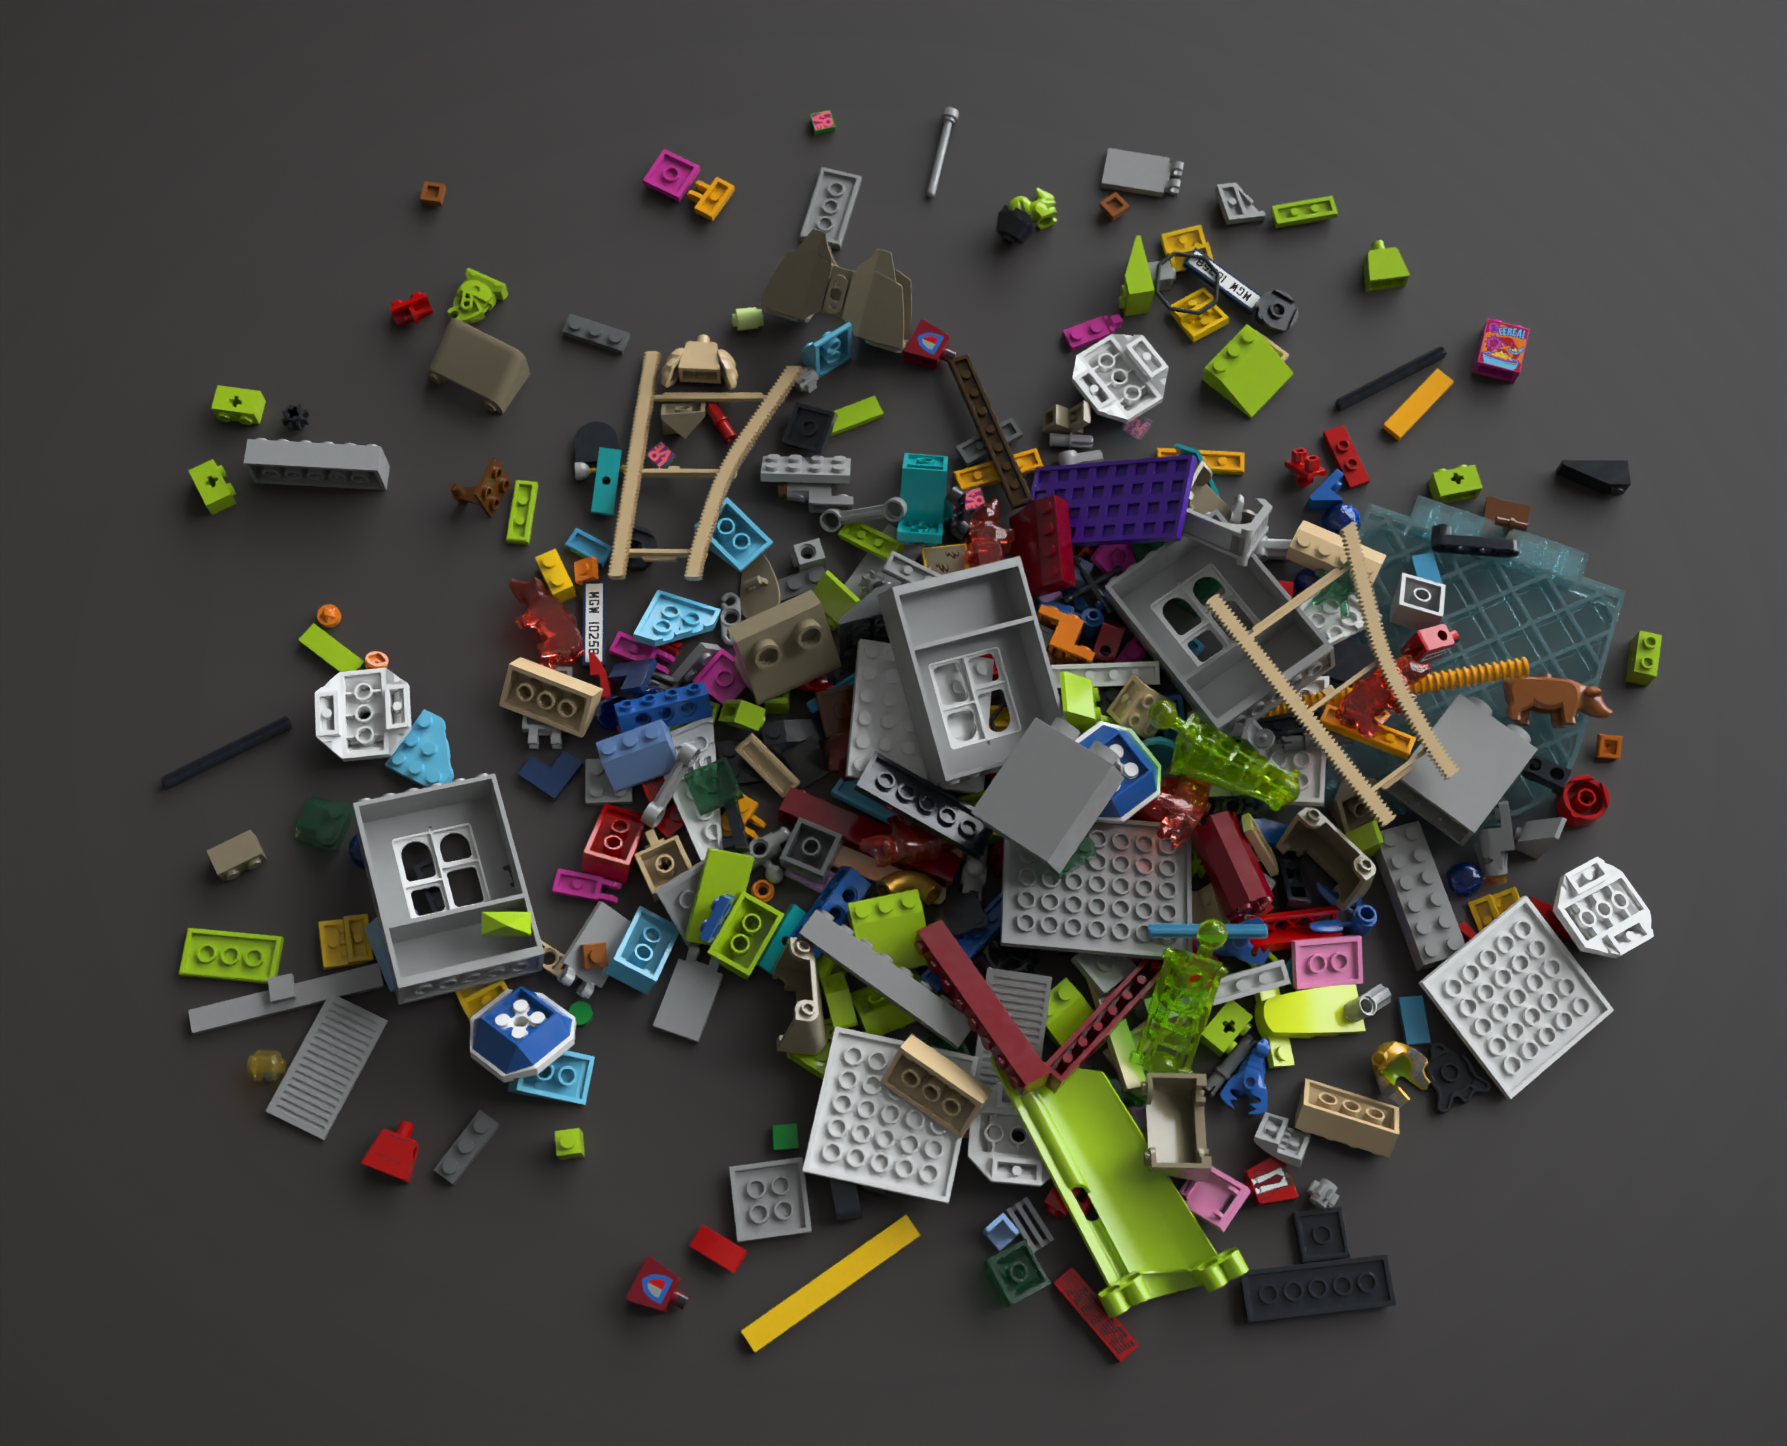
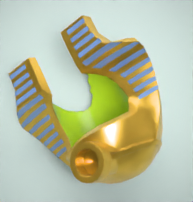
[1371,1041,1431,1107]

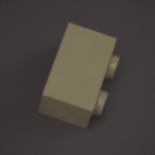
[207,830,267,881]

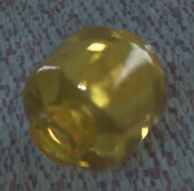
[247,1049,286,1082]

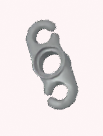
[1224,494,1244,524]
[721,592,741,645]

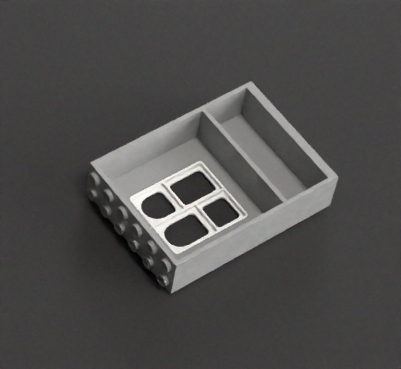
[1105,509,1335,745]
[877,556,1066,788]
[353,773,544,1005]

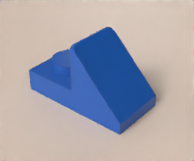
[1305,469,1344,510]

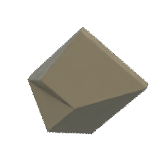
[661,402,706,439]
[1328,779,1381,834]

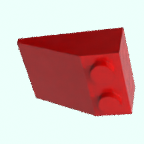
[581,803,647,884]

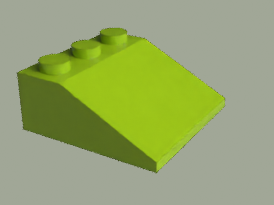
[1202,324,1294,418]
[847,889,928,970]

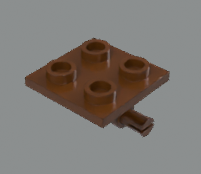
[449,457,511,517]
[1480,496,1531,546]

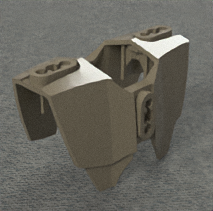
[760,228,912,353]

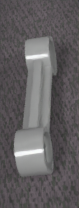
[820,497,907,532]
[641,741,701,829]

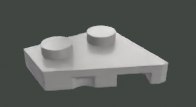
[1214,183,1266,225]
[671,642,721,683]

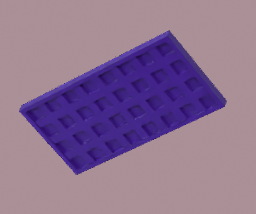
[1030,454,1197,547]

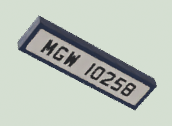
[1182,247,1262,315]
[582,581,607,668]

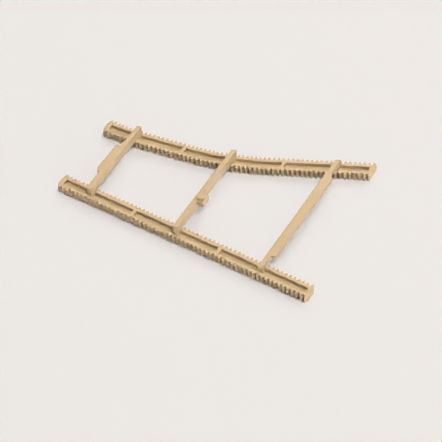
[608,351,803,581]
[1205,522,1460,827]

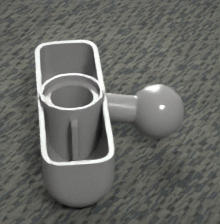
[744,826,791,884]
[961,845,989,902]

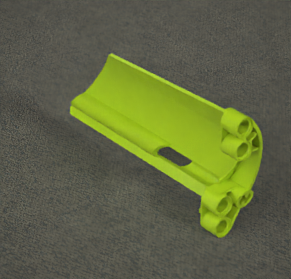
[990,1055,1249,1318]

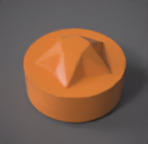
[317,604,341,628]
[364,651,389,669]

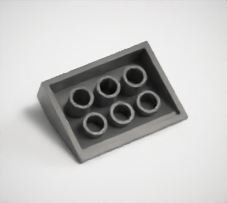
[838,582,899,659]

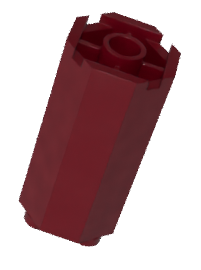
[1188,811,1274,922]

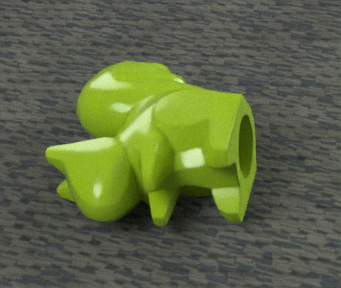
[1008,188,1057,230]

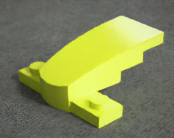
[1254,984,1366,1068]

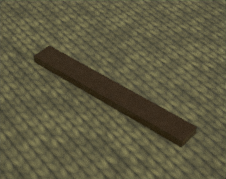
[948,354,1033,510]

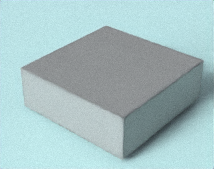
[268,973,297,1003]

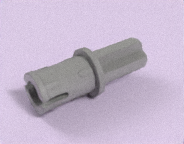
[1049,432,1093,450]

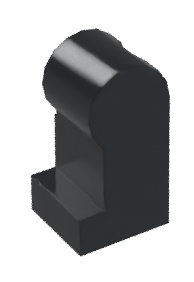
[1522,756,1572,796]

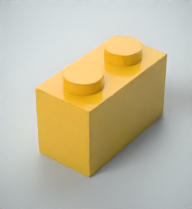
[535,548,577,605]

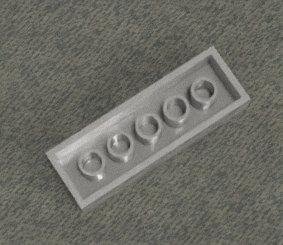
[243,438,390,490]
[1374,821,1465,972]

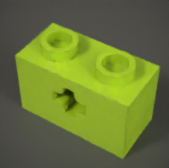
[211,385,266,425]
[188,459,237,515]
[1428,465,1483,506]
[1625,631,1662,686]
[718,699,766,731]
[1197,1000,1253,1057]

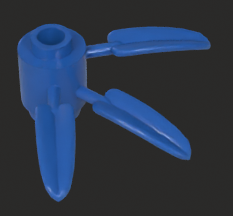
[1038,587,1109,640]
[1309,882,1377,937]

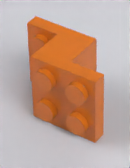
[1037,604,1095,665]

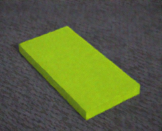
[684,848,754,945]
[179,928,284,984]

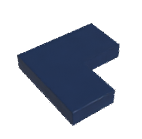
[608,658,658,696]
[518,750,583,801]

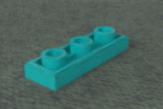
[591,447,622,516]
[756,904,806,976]

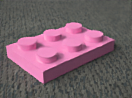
[1291,935,1363,989]

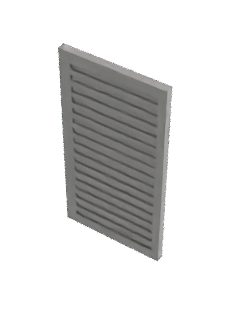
[975,967,1052,1088]
[266,993,388,1140]

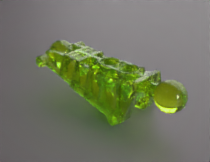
[1148,700,1300,811]
[1128,919,1228,1074]

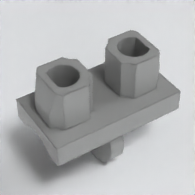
[1233,718,1275,758]

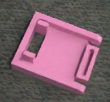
[1179,1167,1251,1233]

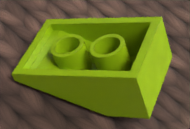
[1118,235,1155,316]
[1045,978,1107,1053]

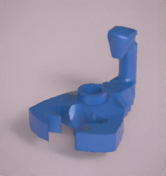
[1195,917,1270,965]
[1219,1039,1270,1116]

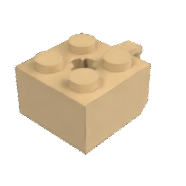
[634,829,692,901]

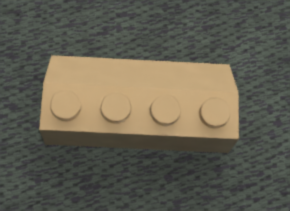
[1286,520,1387,588]
[499,657,603,738]
[880,1034,993,1139]
[1295,1078,1399,1158]

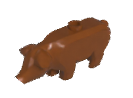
[1502,674,1613,728]

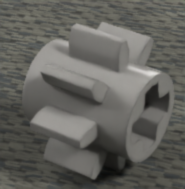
[793,365,819,393]
[858,570,886,597]
[1307,1178,1340,1209]

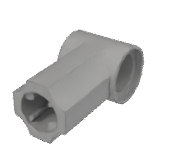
[1058,450,1103,465]
[1254,535,1292,562]
[1344,984,1392,1022]

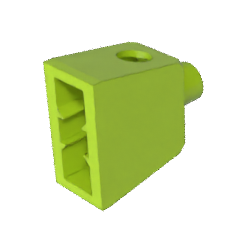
[1364,240,1410,292]

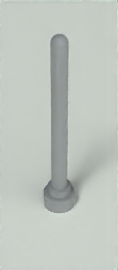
[927,107,959,198]

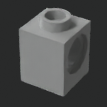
[1148,260,1176,291]
[791,538,826,572]

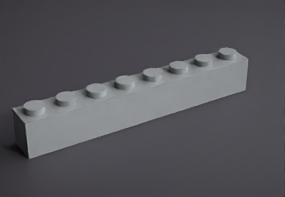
[799,909,971,1049]

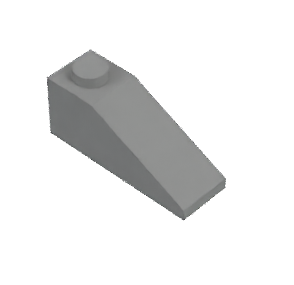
[1513,817,1567,860]

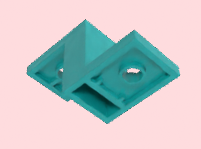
[896,453,948,546]

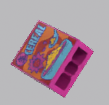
[1472,318,1530,383]

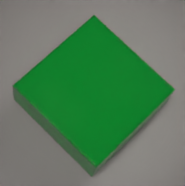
[772,1123,799,1151]

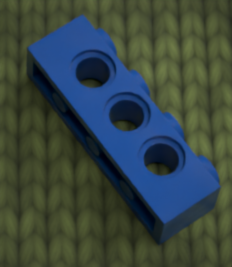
[614,682,712,733]
[787,866,871,960]

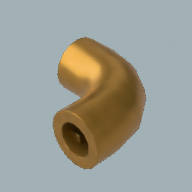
[876,870,942,905]

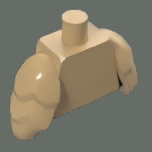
[661,335,738,390]

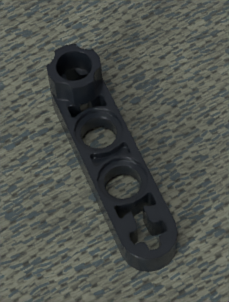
[943,486,973,543]
[1431,524,1519,558]
[717,771,751,854]
[1175,795,1268,827]

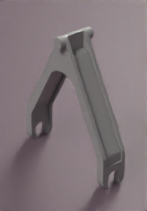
[1182,498,1273,566]

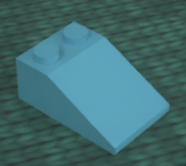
[801,322,852,378]
[694,497,773,572]
[605,906,679,995]
[508,1051,595,1105]

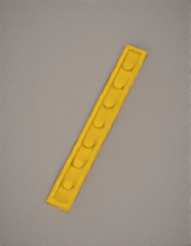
[741,1215,920,1353]

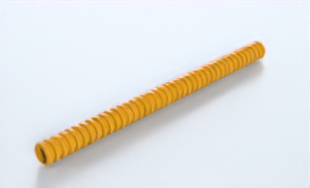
[1261,657,1530,718]

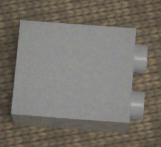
[1386,694,1538,847]
[971,717,1124,874]

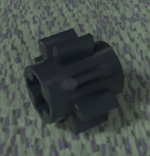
[281,404,310,432]

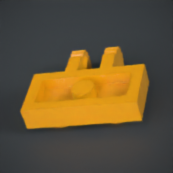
[687,177,735,221]
[721,792,766,840]

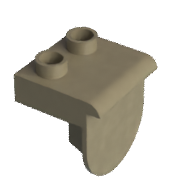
[727,590,841,705]

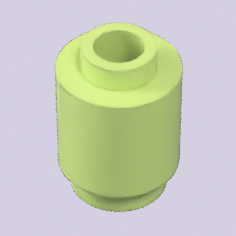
[731,307,763,331]

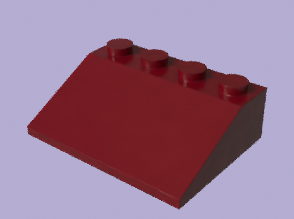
[1009,495,1076,599]

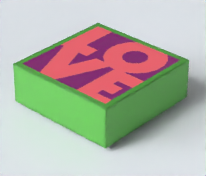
[810,110,835,135]

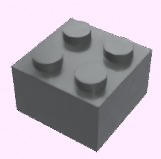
[780,817,843,885]

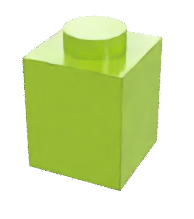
[555,1128,585,1160]

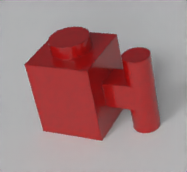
[1043,1185,1092,1224]

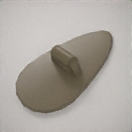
[740,554,781,619]

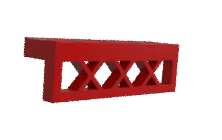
[1246,906,1342,954]

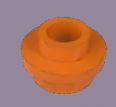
[751,879,775,903]

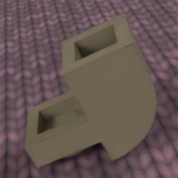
[1042,401,1091,435]

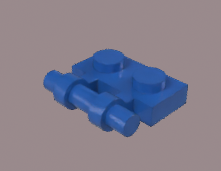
[699,893,735,943]

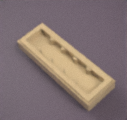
[735,733,800,798]
[1241,813,1279,877]

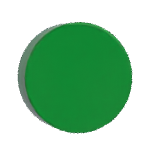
[568,1001,593,1027]

